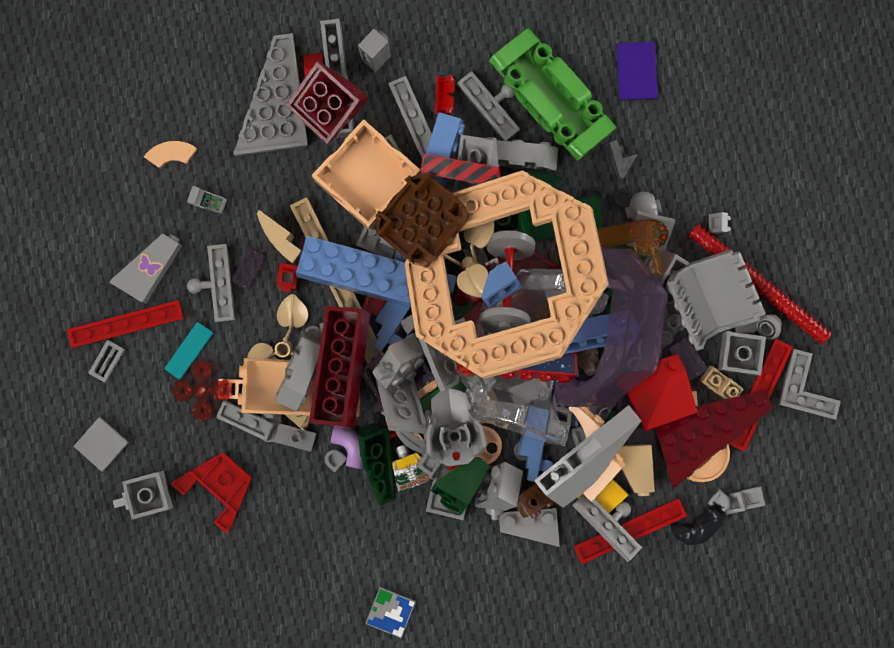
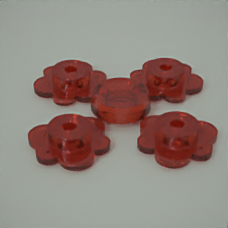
[172,360,232,422]

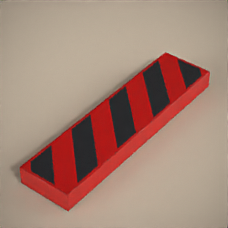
[420,154,500,184]

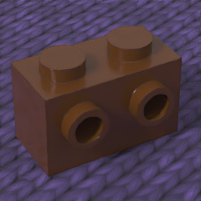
[517,482,556,519]

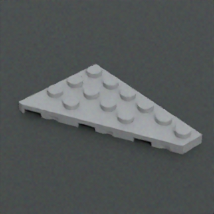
[233,33,308,156]

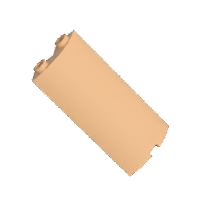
[238,358,360,417]

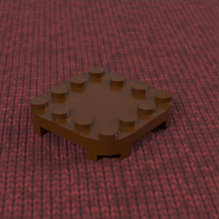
[375,172,469,267]

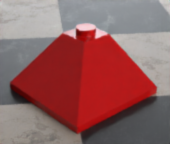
[621,354,697,431]

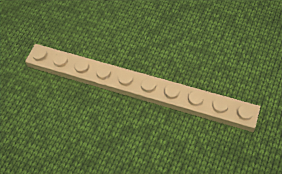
[290,197,384,377]

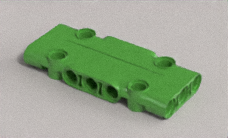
[489,28,617,161]

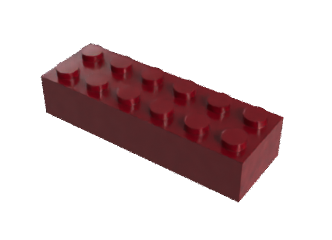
[309,306,371,429]

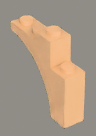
[569,401,626,502]

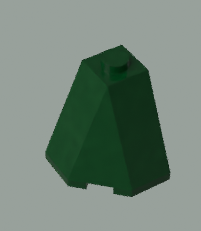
[431,457,490,515]

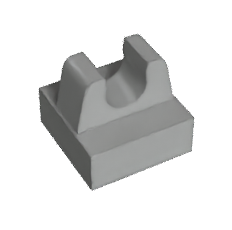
[709,212,731,234]

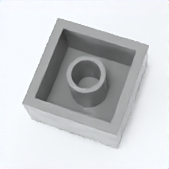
[718,331,766,376]

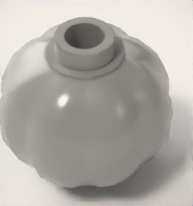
[626,191,662,222]

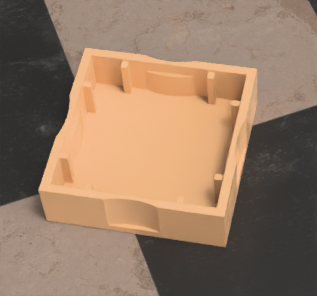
[311,119,421,231]

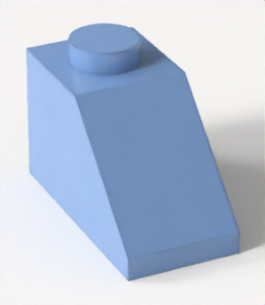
[481,261,522,308]

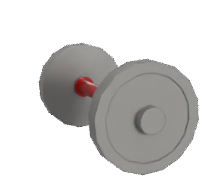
[481,231,535,333]

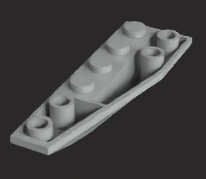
[534,405,642,508]

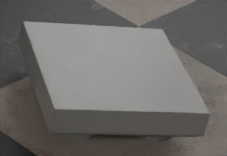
[73,417,129,472]

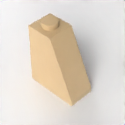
[617,444,655,496]

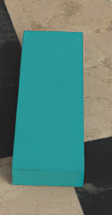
[164,322,214,380]

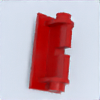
[435,75,455,115]

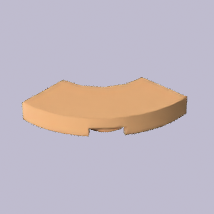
[144,141,197,169]

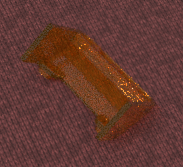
[597,219,664,276]

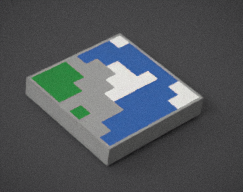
[366,587,416,638]

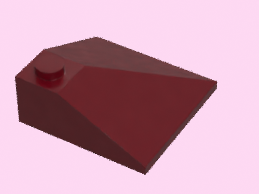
[286,61,369,144]

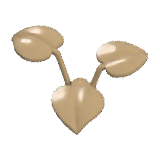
[443,221,494,298]
[247,294,309,359]

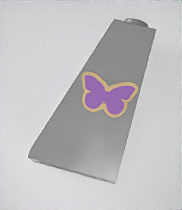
[109,234,182,304]

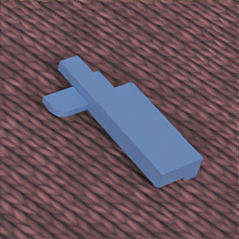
[373,302,410,352]
[517,406,553,482]

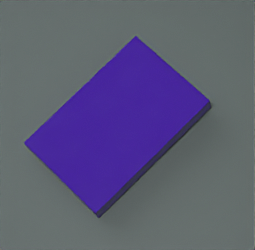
[616,42,658,101]

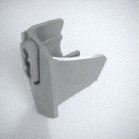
[426,388,486,466]

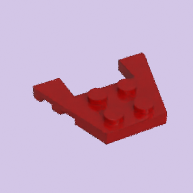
[171,452,252,534]

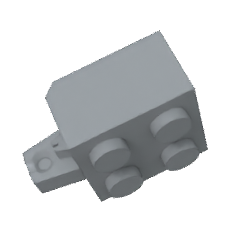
[372,335,425,389]
[113,471,173,519]

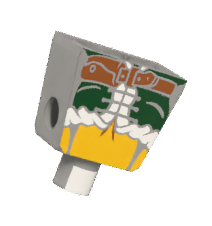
[392,444,433,493]

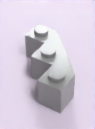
[486,137,558,172]
[275,330,321,411]

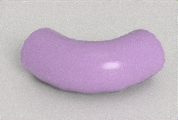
[331,427,365,470]

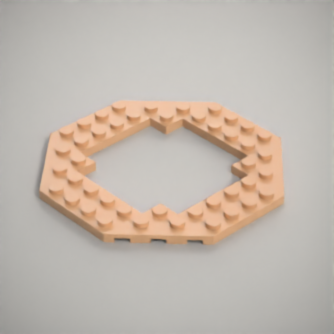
[405,171,609,379]

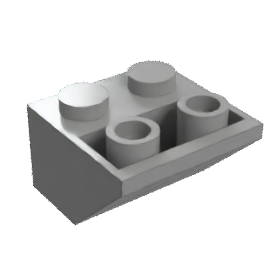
[475,462,523,511]

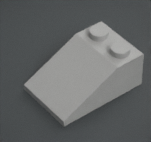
[453,135,500,192]

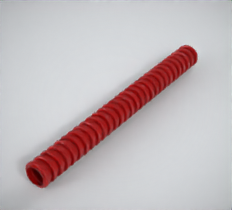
[688,224,832,345]

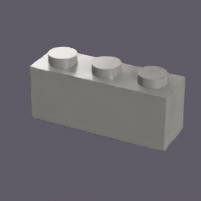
[358,29,391,73]

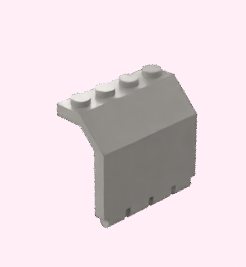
[666,249,766,351]

